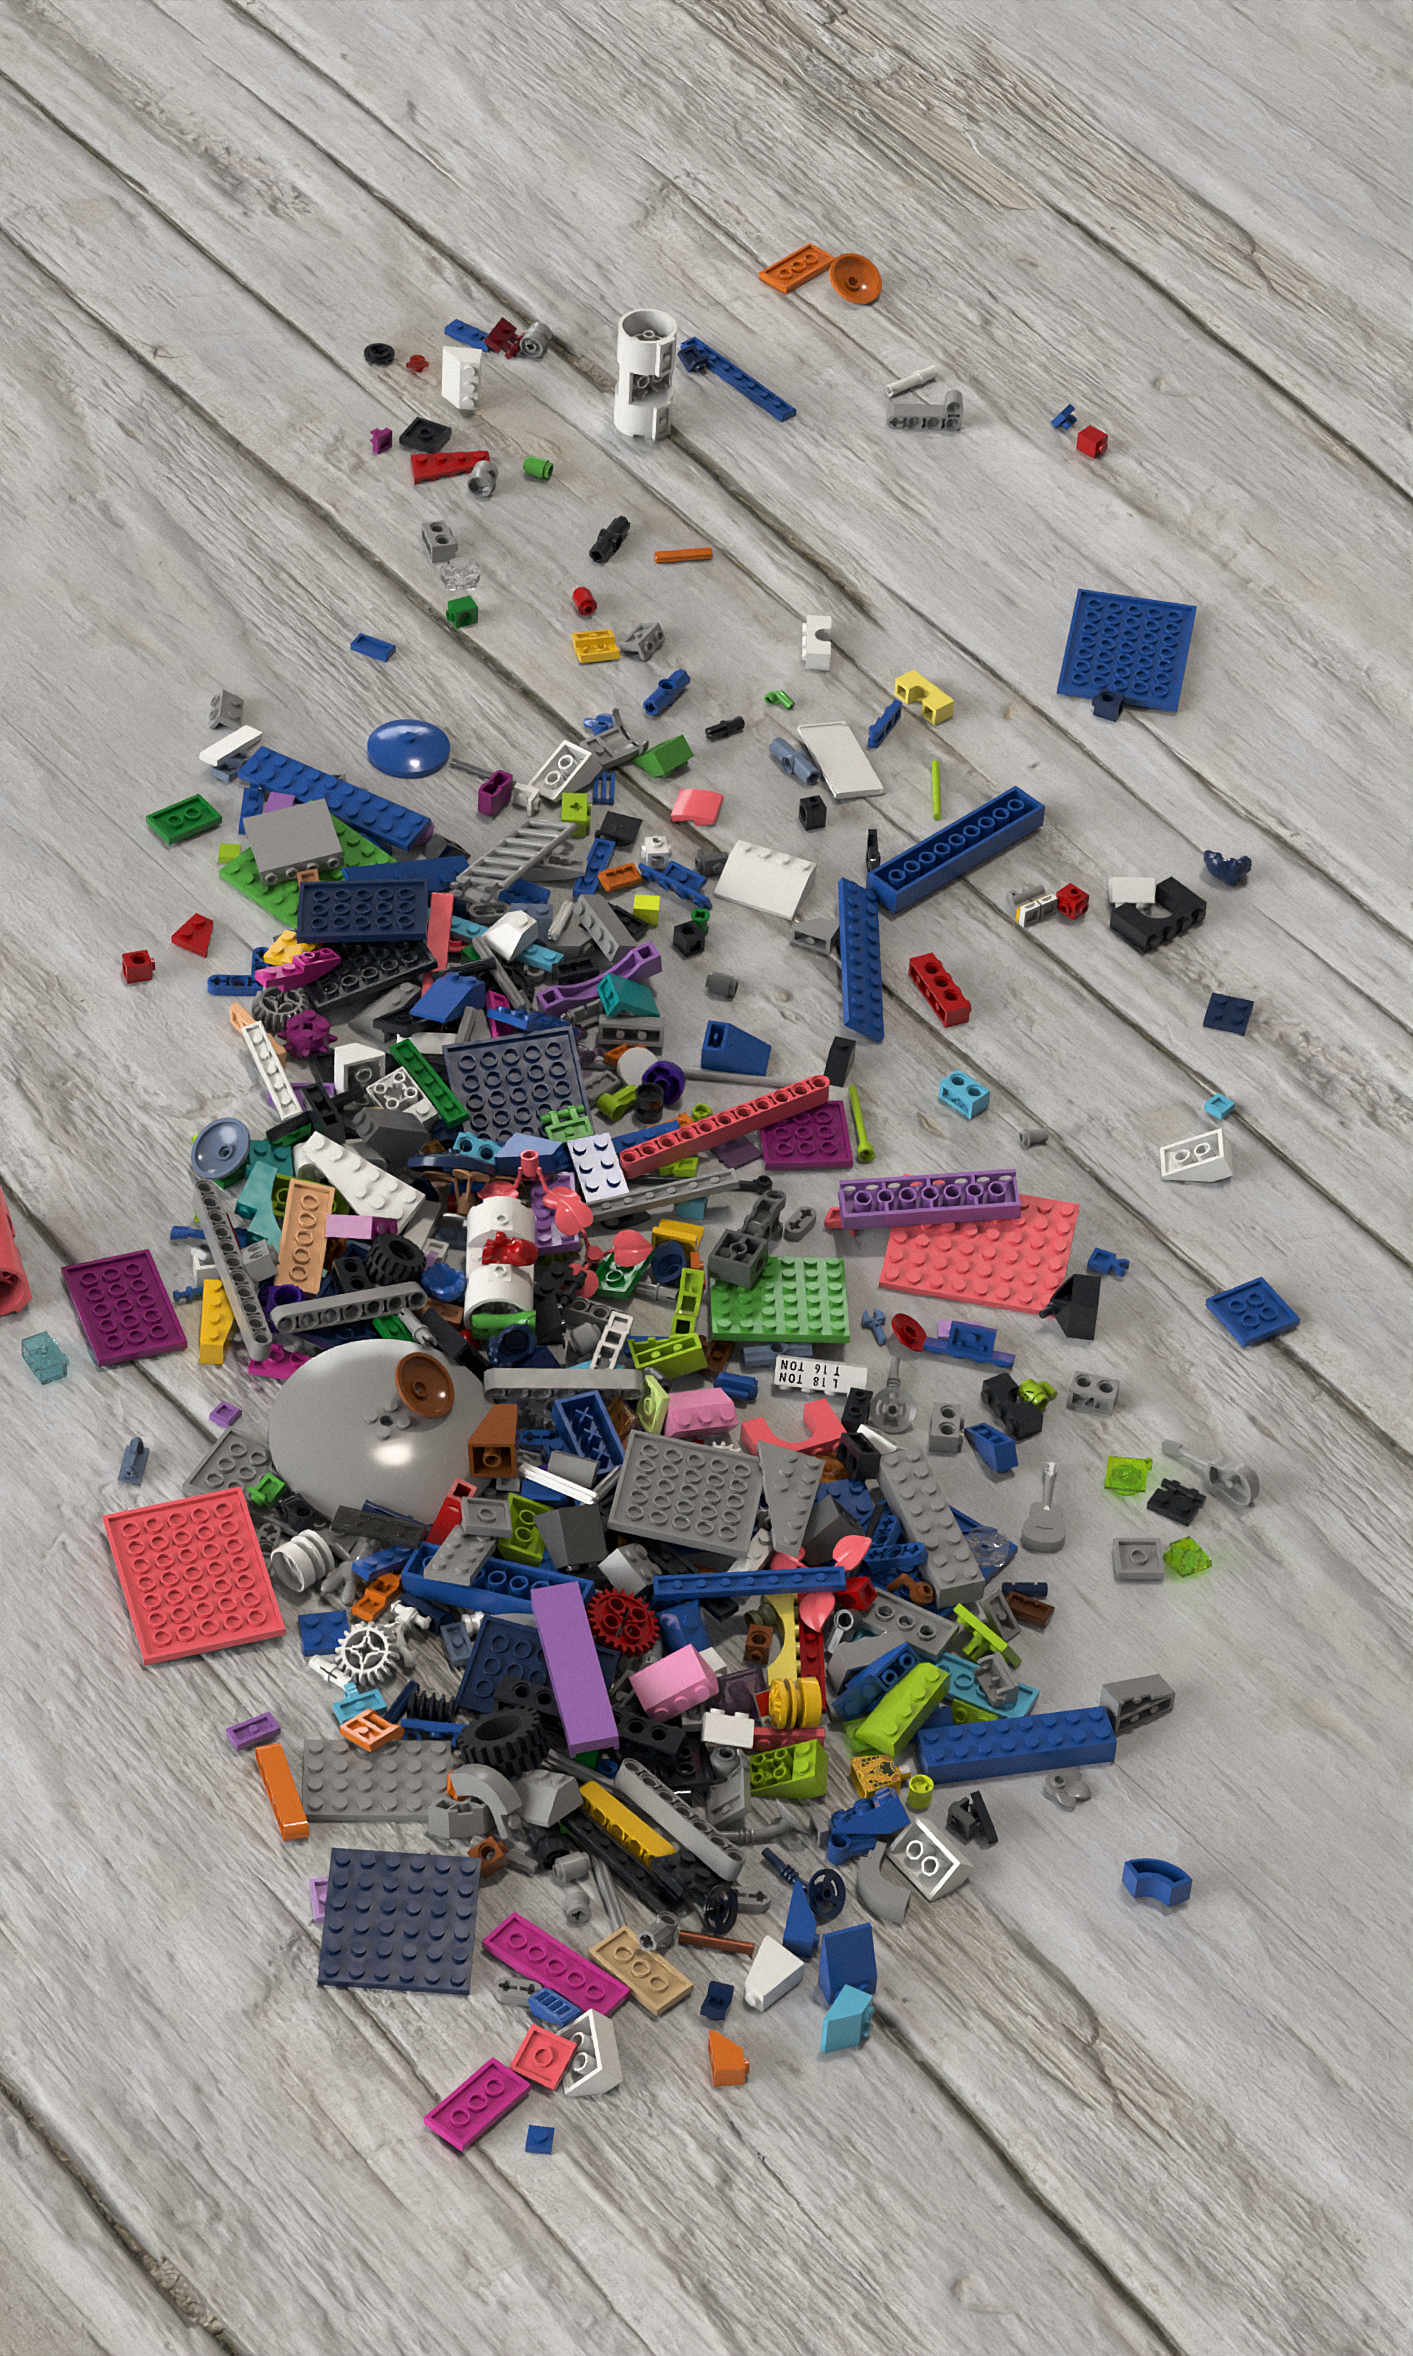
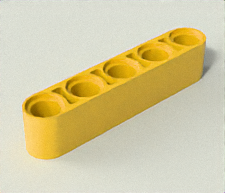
[579,1781,676,1873]

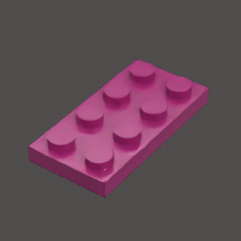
[424,2057,531,2152]

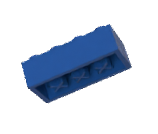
[551,1390,625,1489]

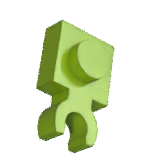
[659,1157,699,1178]

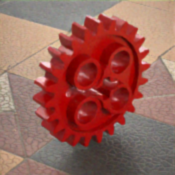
[585,1588,660,1659]

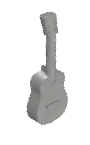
[1162,1439,1260,1506]
[1021,1462,1066,1553]

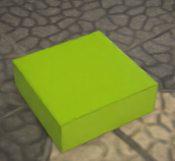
[218,843,241,863]

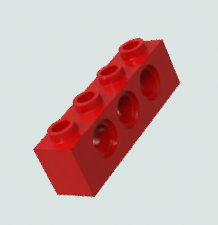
[908,952,972,1028]

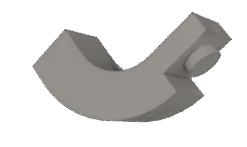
[449,1764,524,1839]
[857,1841,912,1924]

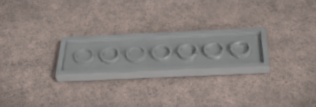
[424,1488,519,1586]

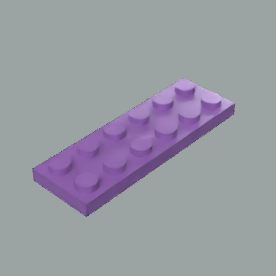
[530,1172,581,1256]

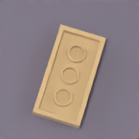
[588,1925,694,2017]

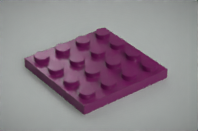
[758,1100,853,1170]

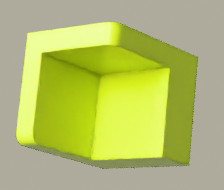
[633,894,660,926]

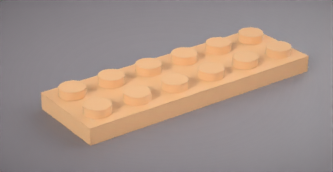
[273,1178,335,1299]

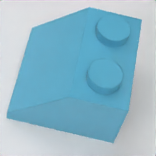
[820,1984,875,2053]

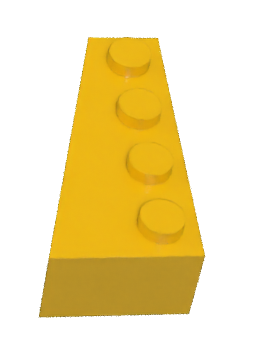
[200,1279,238,1364]

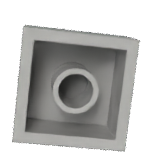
[598,1542,662,1600]

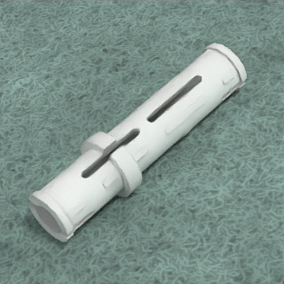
[885,365,938,397]

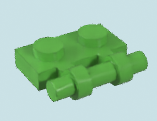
[540,1105,594,1147]

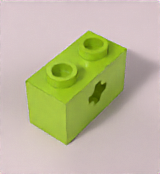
[561,793,591,837]

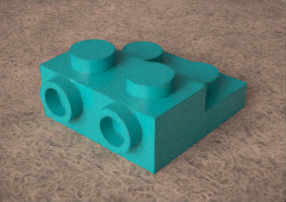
[244,1140,294,1178]

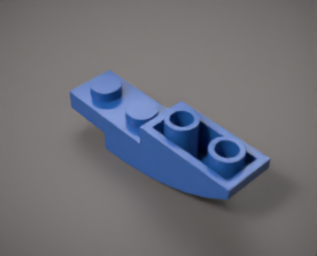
[831,1642,922,1724]

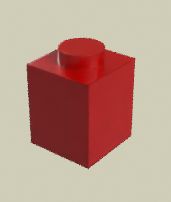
[1076,425,1108,458]

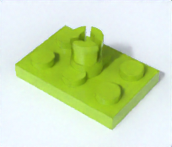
[953,1603,1022,1668]

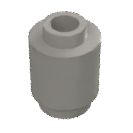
[553,1851,591,1882]

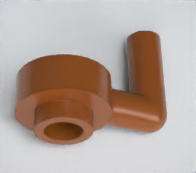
[887,1573,934,1607]

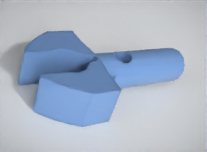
[861,1309,887,1344]

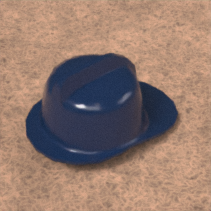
[651,1240,689,1288]

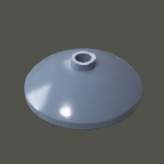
[191,1117,251,1180]

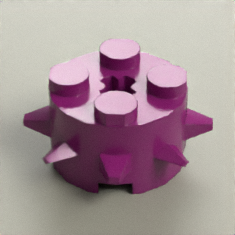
[278,1010,338,1060]

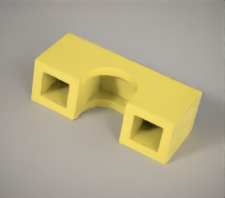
[894,670,954,726]

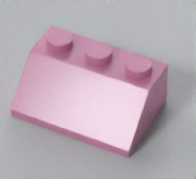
[662,1388,739,1439]
[629,1644,719,1723]

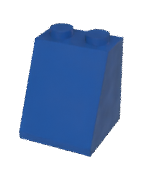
[655,1598,713,1656]

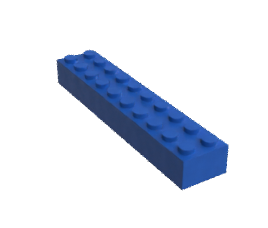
[866,786,1045,914]

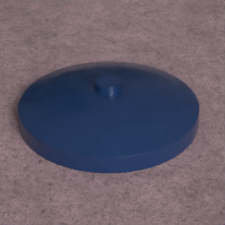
[407,1149,497,1178]

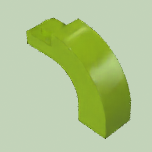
[670,1267,706,1335]

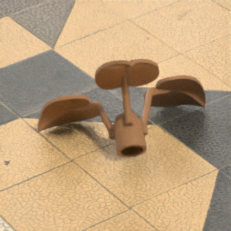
[420,1169,525,1217]

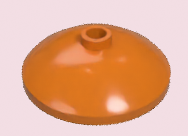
[829,253,882,305]

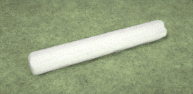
[547,900,575,941]
[519,1462,599,1504]

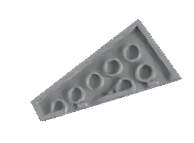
[756,1440,825,1558]

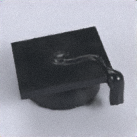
[595,811,643,847]

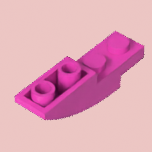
[254,948,341,992]

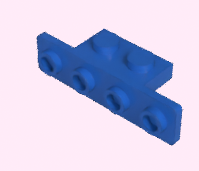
[638,860,713,910]
[923,1320,1016,1368]

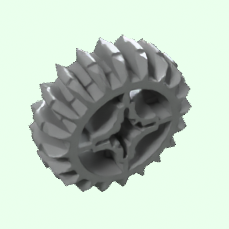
[252,986,310,1033]

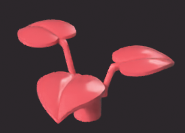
[477,1150,581,1210]
[555,1198,653,1299]
[770,1535,873,1633]

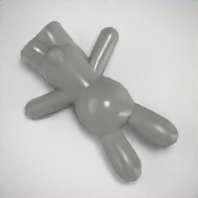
[320,1534,381,1606]

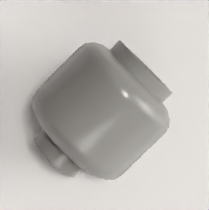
[568,1322,602,1356]
[710,1745,741,1779]

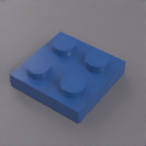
[298,1610,350,1657]

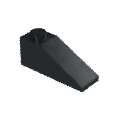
[300,1082,346,1145]

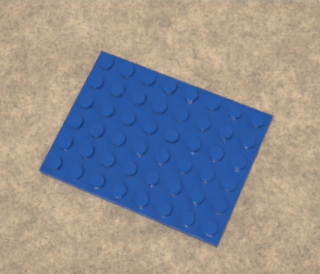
[1057,589,1197,712]

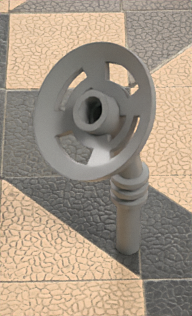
[870,1356,916,1433]
[719,1799,812,1843]

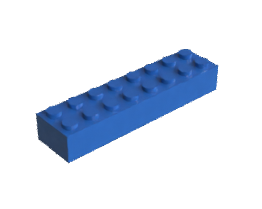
[401,1541,596,1615]
[914,1706,1117,1785]

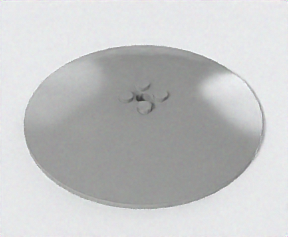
[268,1339,495,1534]

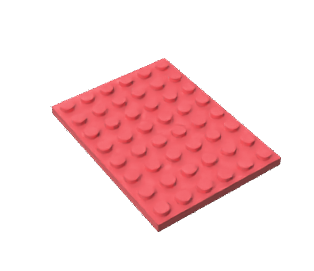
[879,1174,1080,1318]
[102,1486,286,1666]

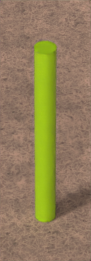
[931,760,942,820]

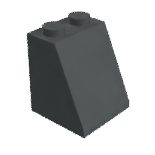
[350,1107,431,1169]
[801,1494,866,1566]
[533,1503,608,1572]

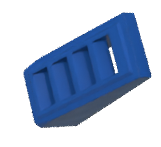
[528,1987,582,2027]

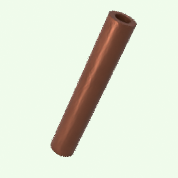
[679,1930,755,1956]

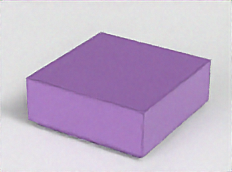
[209,1401,242,1429]

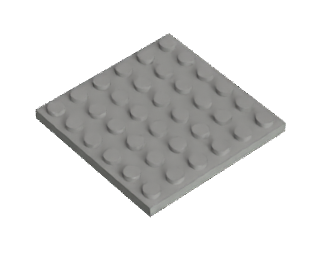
[607,1429,763,1559]

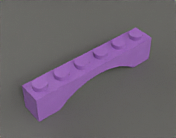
[536,941,662,1020]

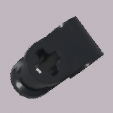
[274,1491,315,1534]

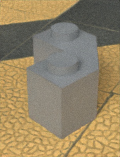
[428,1796,496,1839]

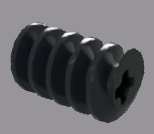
[406,1688,460,1723]

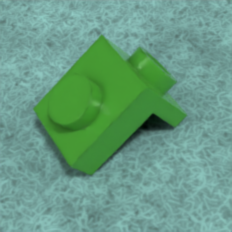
[247,1472,288,1509]

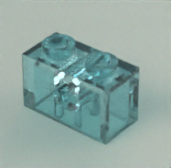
[21,1331,69,1385]

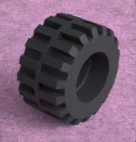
[364,1233,427,1286]

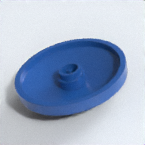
[367,719,450,779]

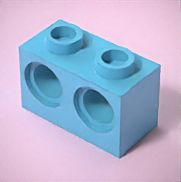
[939,1069,990,1119]
[453,1132,501,1165]

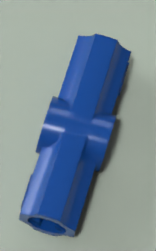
[643,669,690,716]

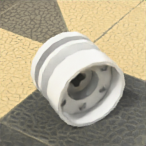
[271,1529,334,1593]

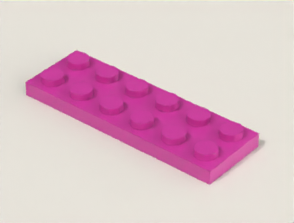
[482,1911,631,2017]

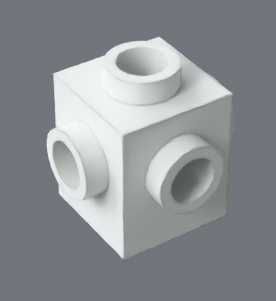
[641,836,672,869]

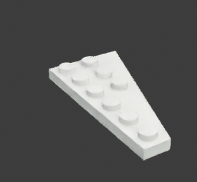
[303,1131,426,1235]

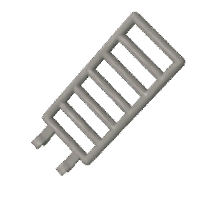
[449,818,578,904]

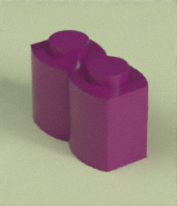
[478,770,513,817]

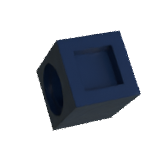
[1092,688,1125,722]

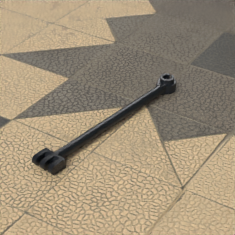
[625,1175,772,1195]

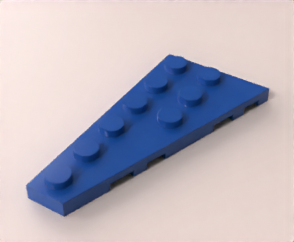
[341,855,473,894]

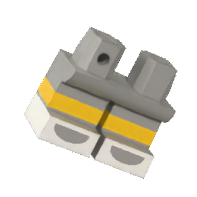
[1006,883,1058,928]

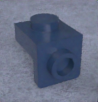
[677,344,709,373]
[700,1980,734,2021]

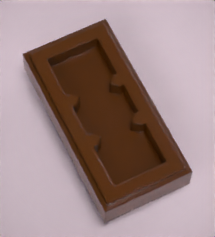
[1006,1591,1055,1628]

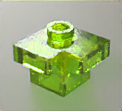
[1163,1536,1212,1578]

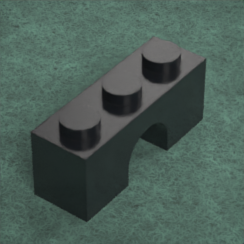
[981,1372,1044,1441]

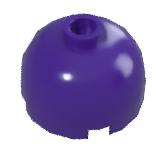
[641,1060,686,1105]

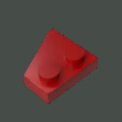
[171,913,214,958]

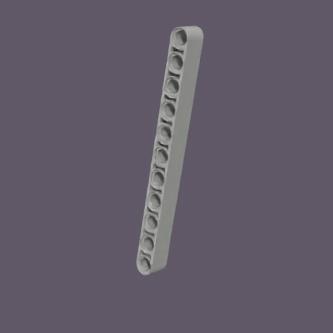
[193,1179,272,1361]

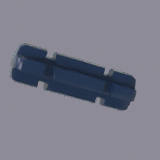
[1001,1582,1048,1596]

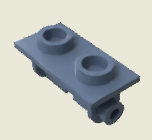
[118,1437,150,1483]

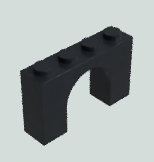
[1109,876,1207,953]

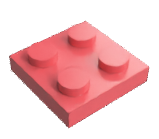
[509,2024,578,2092]

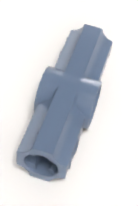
[769,737,821,786]
[741,1342,813,1369]

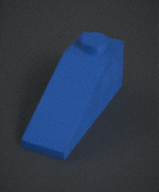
[964,1422,1018,1473]
[782,1881,820,1959]

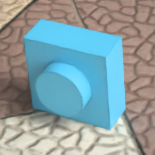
[1204,1093,1235,1120]

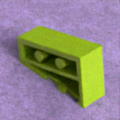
[627,1333,708,1379]

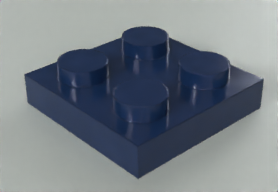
[1203,992,1254,1035]

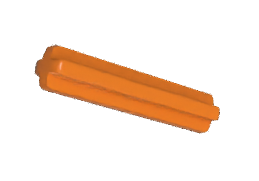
[654,547,713,563]

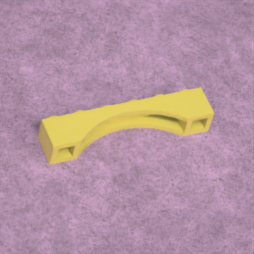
[763,1593,801,1690]

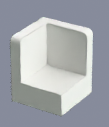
[193,1255,219,1288]

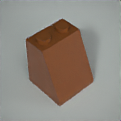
[468,1404,520,1478]

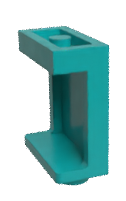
[596,972,660,1018]

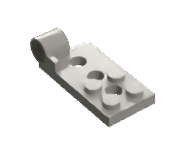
[860,1587,960,1662]

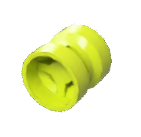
[907,1775,934,1809]

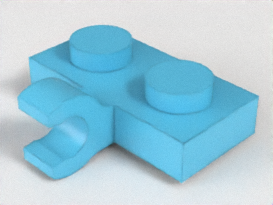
[333,1682,387,1725]

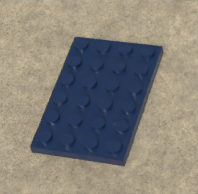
[296,878,429,944]
[455,1614,622,1737]

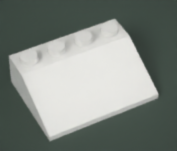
[713,840,817,920]

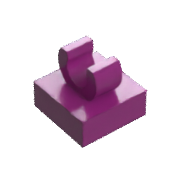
[370,428,392,454]

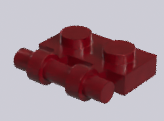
[483,317,525,359]

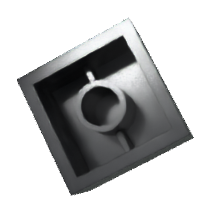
[1038,1274,1101,1341]

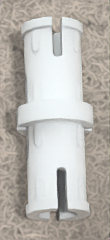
[308,1654,352,1691]

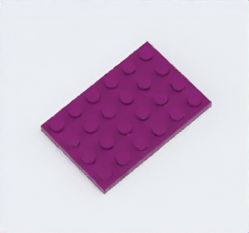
[61,1249,188,1367]

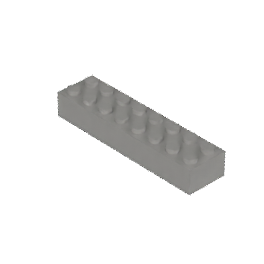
[876,1447,985,1609]

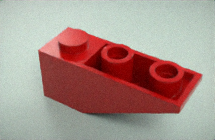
[425,1477,478,1545]

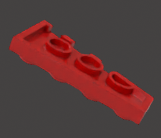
[410,450,490,485]

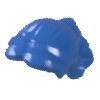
[420,1263,467,1303]

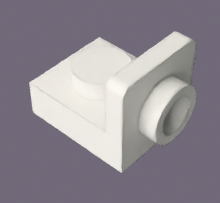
[513,782,542,817]

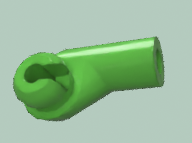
[764,690,795,710]

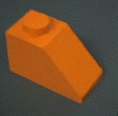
[707,2030,750,2087]

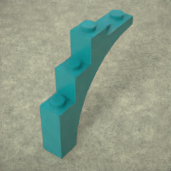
[234,1161,328,1281]

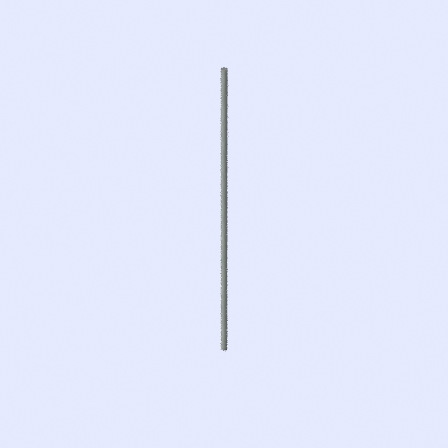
[579,1058,802,1087]

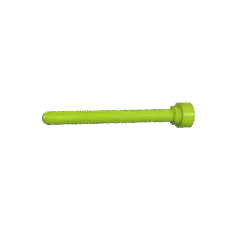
[848,1085,875,1162]

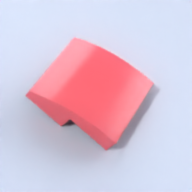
[671,789,724,826]

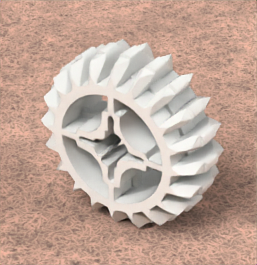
[335,1621,400,1686]

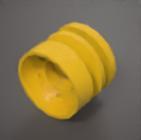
[769,1677,822,1730]

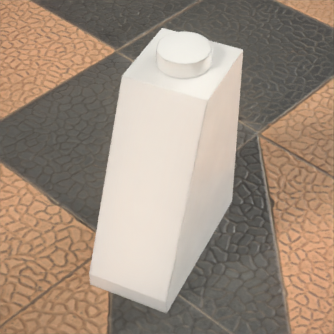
[744,1935,805,2012]

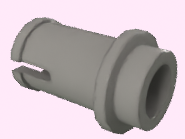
[1019,1127,1049,1146]

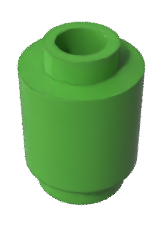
[523,455,554,479]

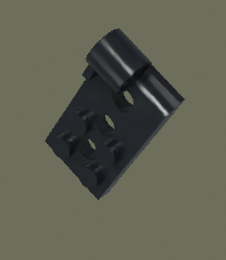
[658,1721,715,1808]

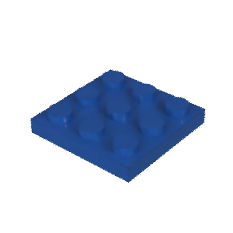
[487,1006,578,1037]
[1205,1277,1300,1348]

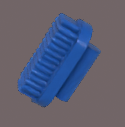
[713,1371,758,1401]

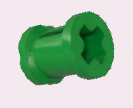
[691,908,710,936]

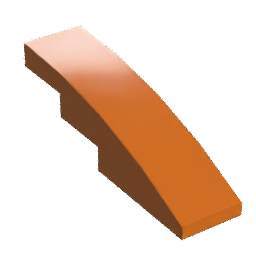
[351,1567,404,1622]

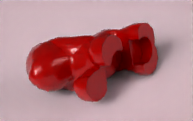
[482,1231,539,1267]

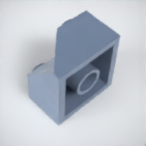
[510,903,553,948]

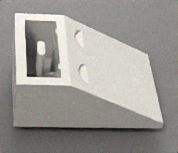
[366,1066,439,1133]

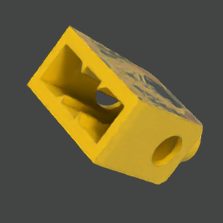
[849,1755,911,1800]

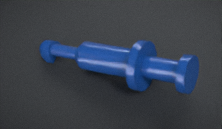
[173,1286,203,1302]

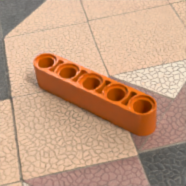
[255,1742,310,1842]

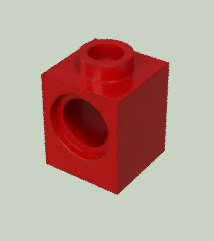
[122,950,155,984]
[835,1577,878,1611]

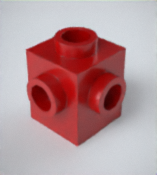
[1056,883,1089,920]

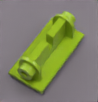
[951,1699,999,1725]

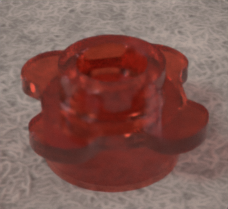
[406,355,429,372]

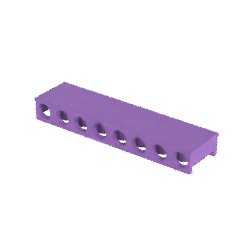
[838,1169,1021,1230]
[530,1581,619,1758]

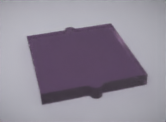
[710,1135,763,1170]

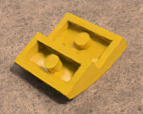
[571,629,620,663]

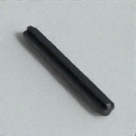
[266,1085,364,1142]

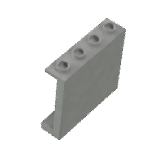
[243,798,345,886]

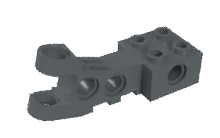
[708,1190,786,1288]

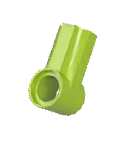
[596,1084,637,1121]

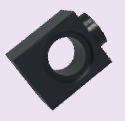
[798,795,827,831]
[673,920,705,957]

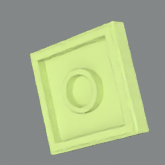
[634,1375,670,1435]

